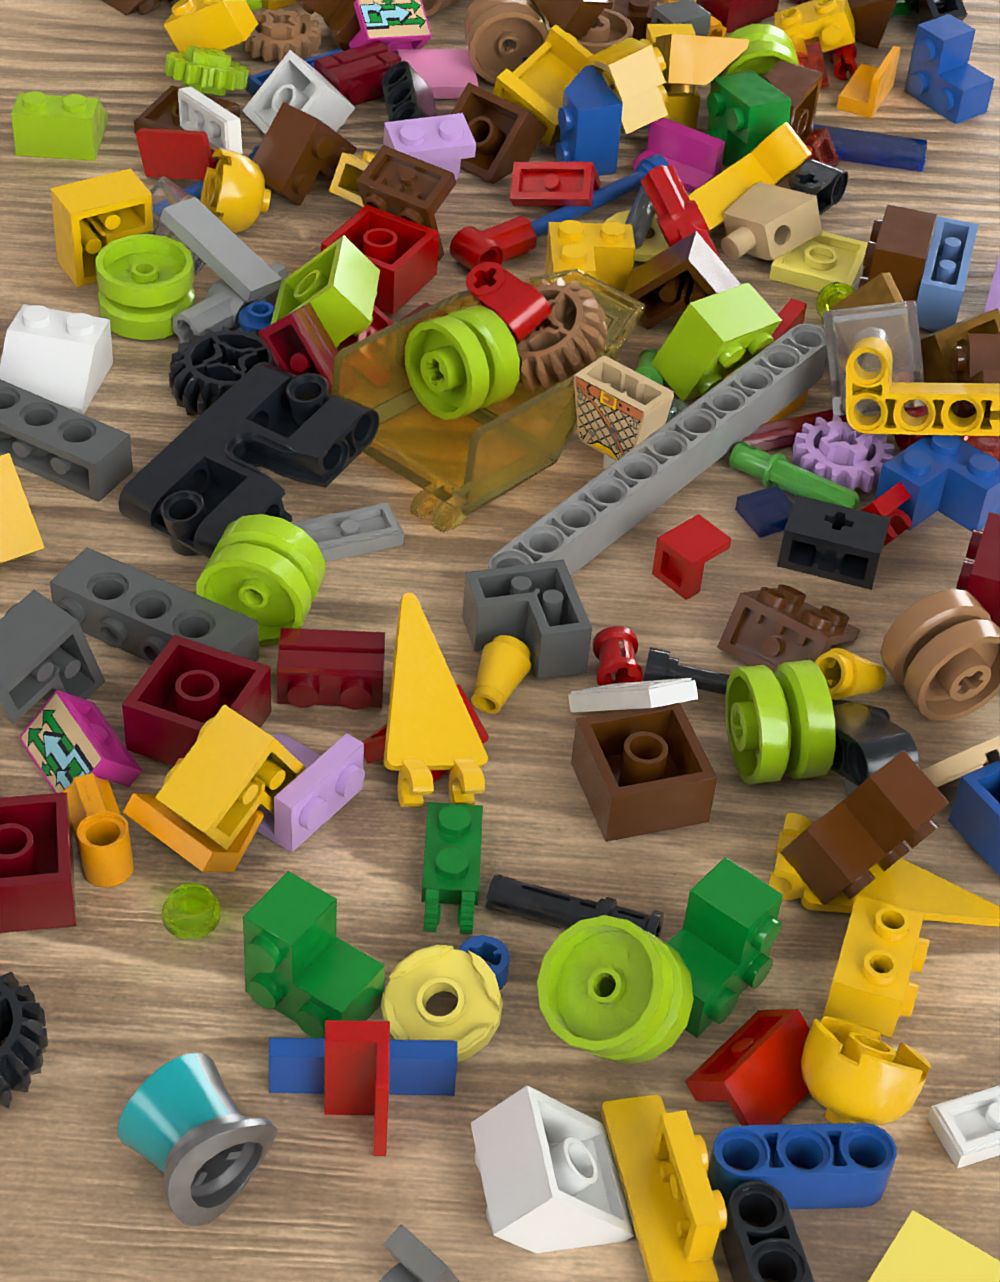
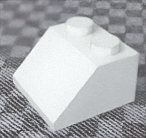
[242,50,355,135]
[0,304,113,415]
[471,1086,635,1253]

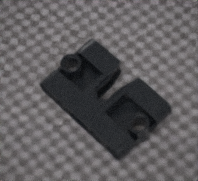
[118,362,379,559]

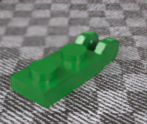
[421,802,483,934]

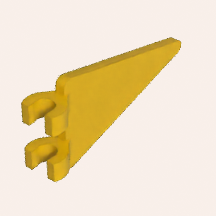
[384,592,488,807]
[768,813,1000,927]

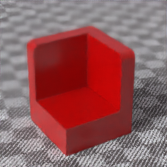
[652,514,731,600]

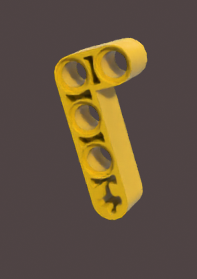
[688,122,812,235]
[846,337,1000,436]

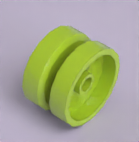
[717,24,799,77]
[95,234,195,340]
[405,305,520,420]
[196,514,325,646]
[725,660,835,785]
[537,915,694,1065]

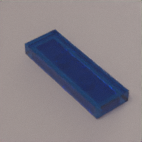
[810,124,927,172]

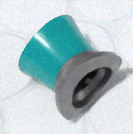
[117,1053,277,1226]

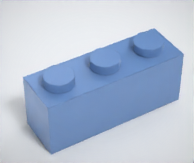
[912,216,978,332]

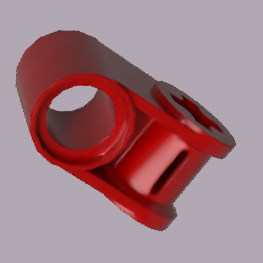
[466,262,552,344]

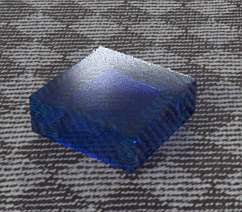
[735,485,793,538]

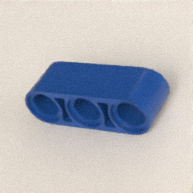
[707,1123,897,1209]

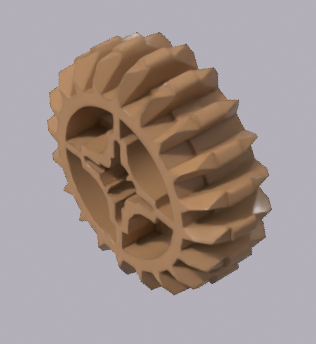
[516,277,608,393]

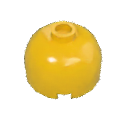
[200,148,271,234]
[801,1016,931,1126]

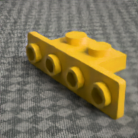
[601,1094,727,1282]

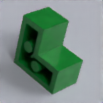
[705,71,791,166]
[666,857,783,1038]
[243,871,385,1038]

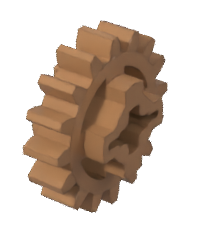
[241,8,321,63]

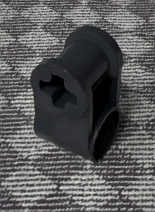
[788,158,849,215]

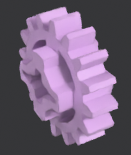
[792,415,894,493]

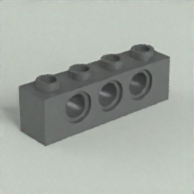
[0,379,133,502]
[50,547,259,665]

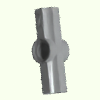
[172,262,289,343]

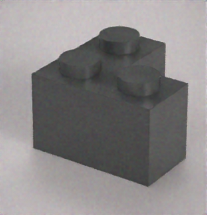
[462,559,592,680]
[0,589,105,724]

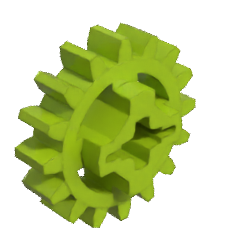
[164,46,249,96]

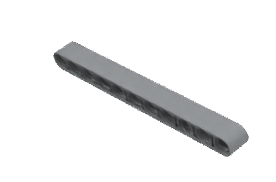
[488,324,829,576]

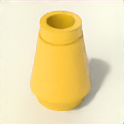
[471,635,531,714]
[815,648,886,700]

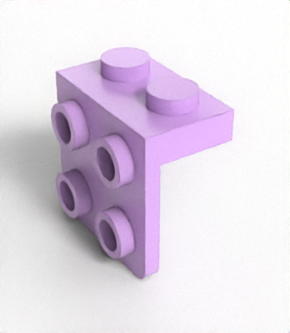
[383,113,476,180]
[257,733,365,853]

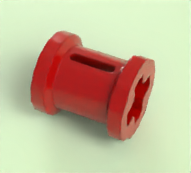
[592,626,643,686]

